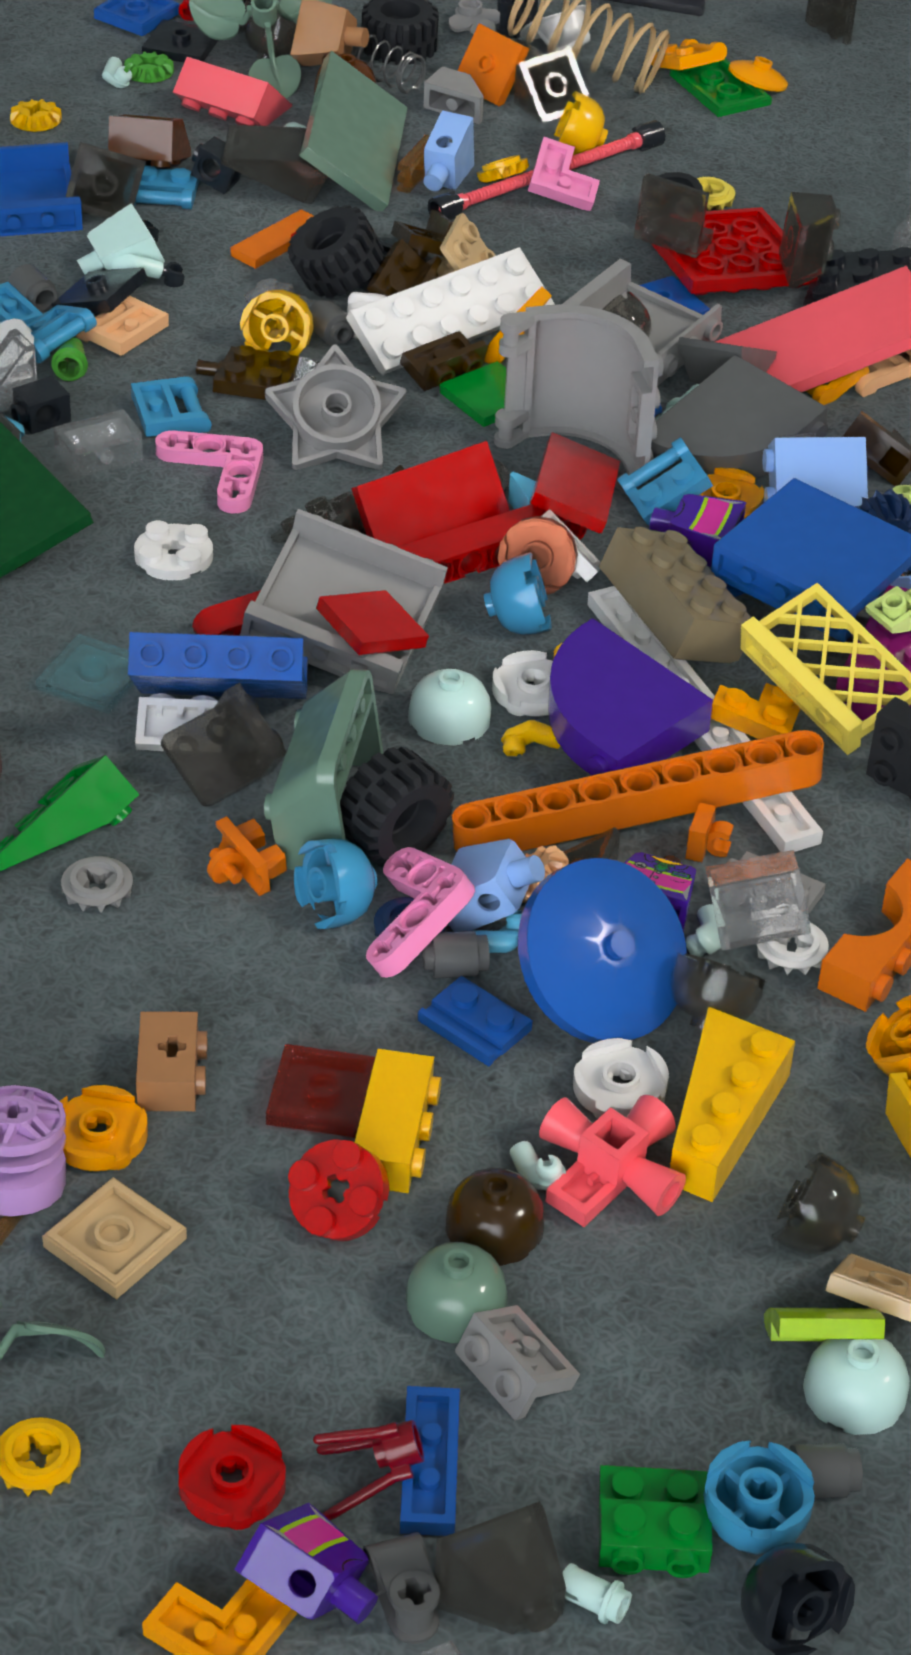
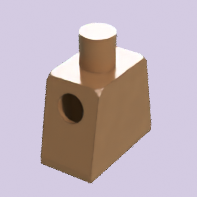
[290,0,369,66]

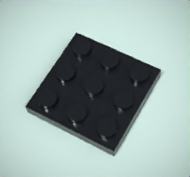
[803,247,911,306]

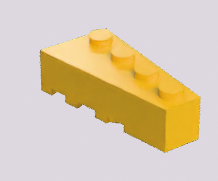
[670,1007,795,1202]

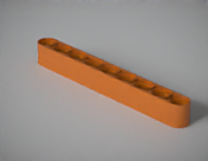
[452,730,824,852]

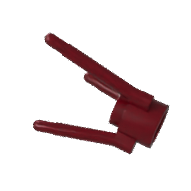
[313,1420,424,1521]

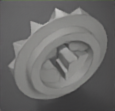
[61,856,133,913]

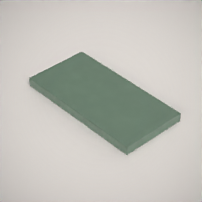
[300,51,408,211]

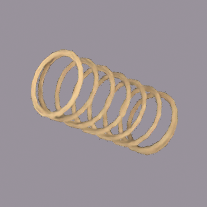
[507,0,670,94]

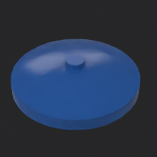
[518,858,687,1043]

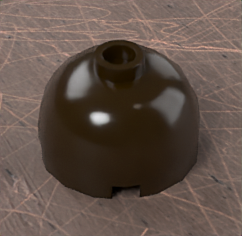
[445,1168,545,1266]

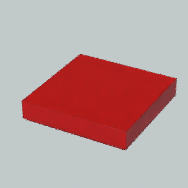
[316,590,429,655]

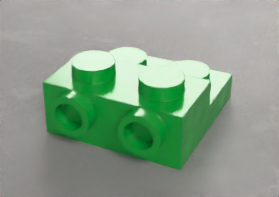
[598,1465,712,1578]

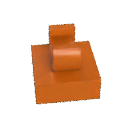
[685,802,734,863]

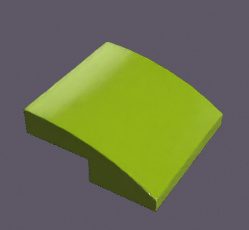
[764,1308,885,1341]

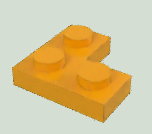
[711,682,800,739]
[142,1579,298,1655]

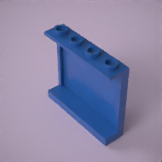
[0,142,83,236]
[711,478,911,642]
[128,632,308,699]

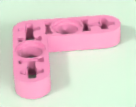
[155,431,263,514]
[366,847,475,978]

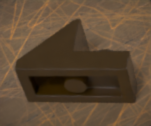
[842,411,911,486]

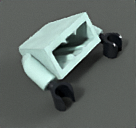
[77,203,185,287]

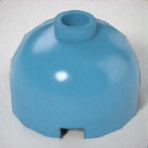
[484,552,552,635]
[294,839,377,929]
[704,1441,815,1555]

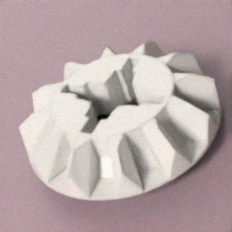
[755,917,829,975]

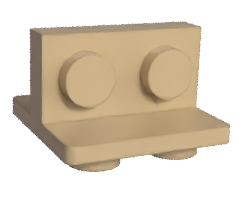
[436,213,496,277]

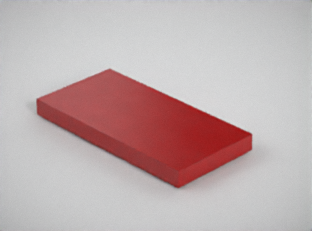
[530,432,620,534]
[351,441,510,547]

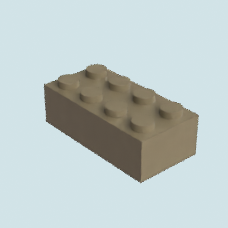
[599,527,752,663]

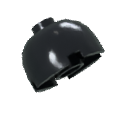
[741,1542,855,1655]

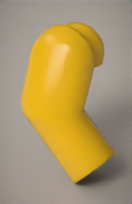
[501,720,560,756]

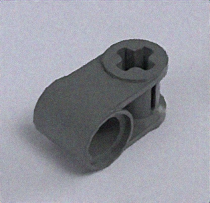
[363,1532,440,1644]

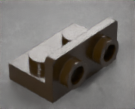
[366,238,442,297]

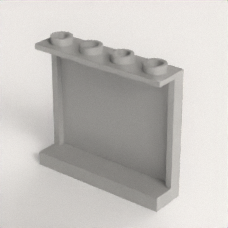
[563,259,723,386]
[240,509,448,694]

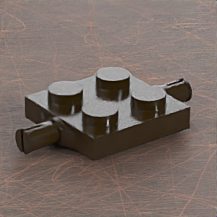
[196,345,305,400]

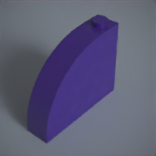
[548,618,713,776]

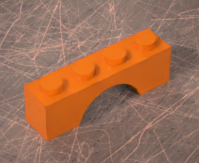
[817,858,911,1012]

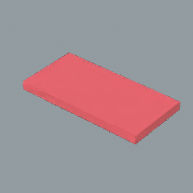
[715,266,911,393]

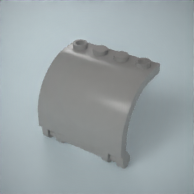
[494,304,663,484]

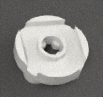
[134,520,213,580]
[492,650,553,716]
[573,1038,669,1119]

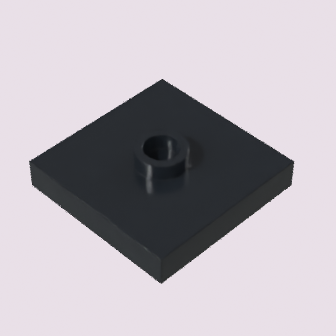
[142,19,219,62]
[51,267,148,314]

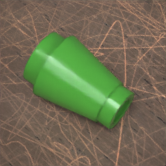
[51,337,88,381]

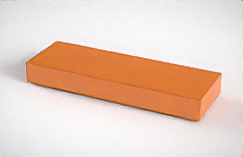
[231,209,314,269]

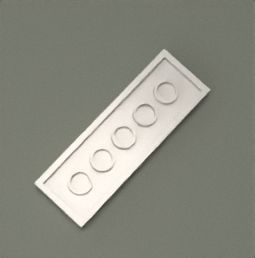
[346,247,555,375]

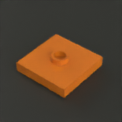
[457,23,529,106]

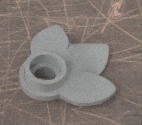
[449,0,500,34]

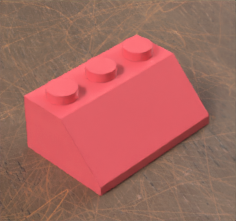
[173,57,292,130]

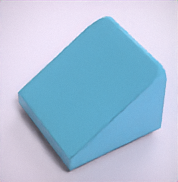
[508,471,536,509]

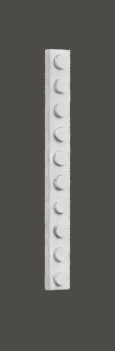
[587,586,823,855]

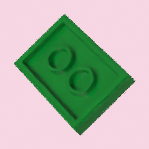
[670,58,772,117]

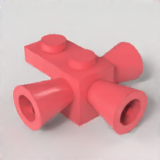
[539,1095,686,1227]

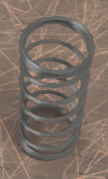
[351,35,426,94]

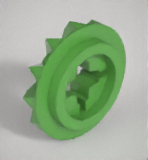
[124,51,174,83]

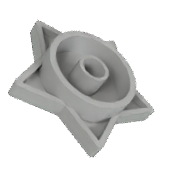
[265,345,407,470]

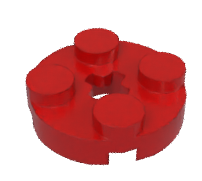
[288,1139,389,1241]
[178,1425,286,1530]

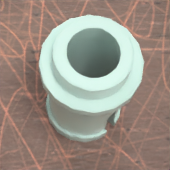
[556,1563,632,1624]

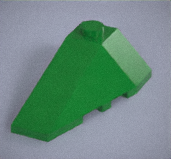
[0,755,139,871]

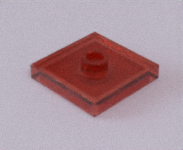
[266,1044,375,1138]

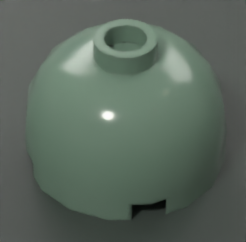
[406,1242,508,1343]

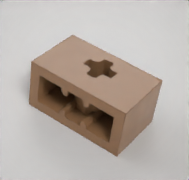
[136,1012,208,1111]

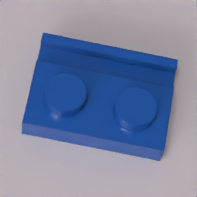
[418,976,533,1067]

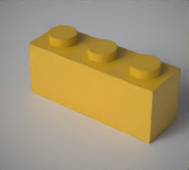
[355,1049,441,1193]

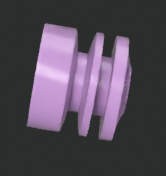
[0,1085,66,1216]

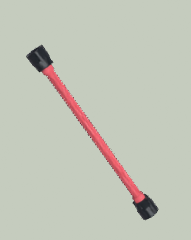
[428,120,666,220]

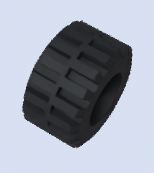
[361,0,439,65]
[287,205,384,298]
[340,747,454,867]

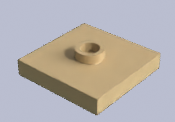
[42,1177,187,1300]
[825,1253,911,1322]

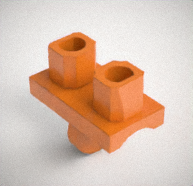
[207,816,287,896]

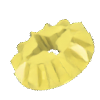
[685,177,735,211]

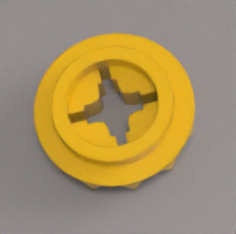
[10,99,62,132]
[477,155,529,183]
[0,1417,81,1497]

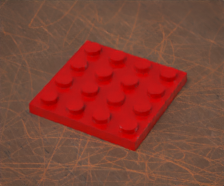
[638,207,818,295]

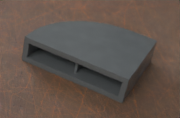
[651,355,828,478]

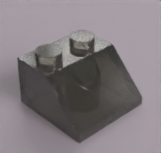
[778,192,841,288]

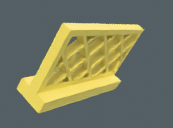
[740,583,911,755]

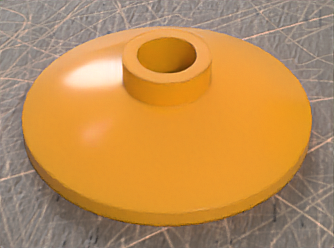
[728,56,788,92]

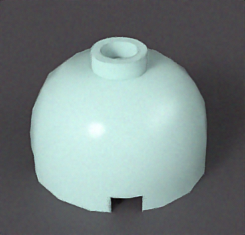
[408,669,491,746]
[803,1339,909,1435]

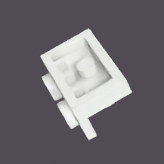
[135,693,225,754]

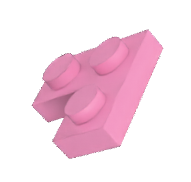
[528,137,600,211]

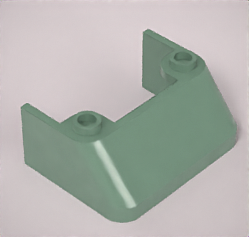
[264,669,383,870]

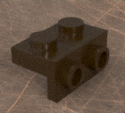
[391,210,453,258]
[400,331,488,391]

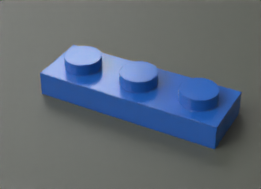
[400,1386,460,1536]

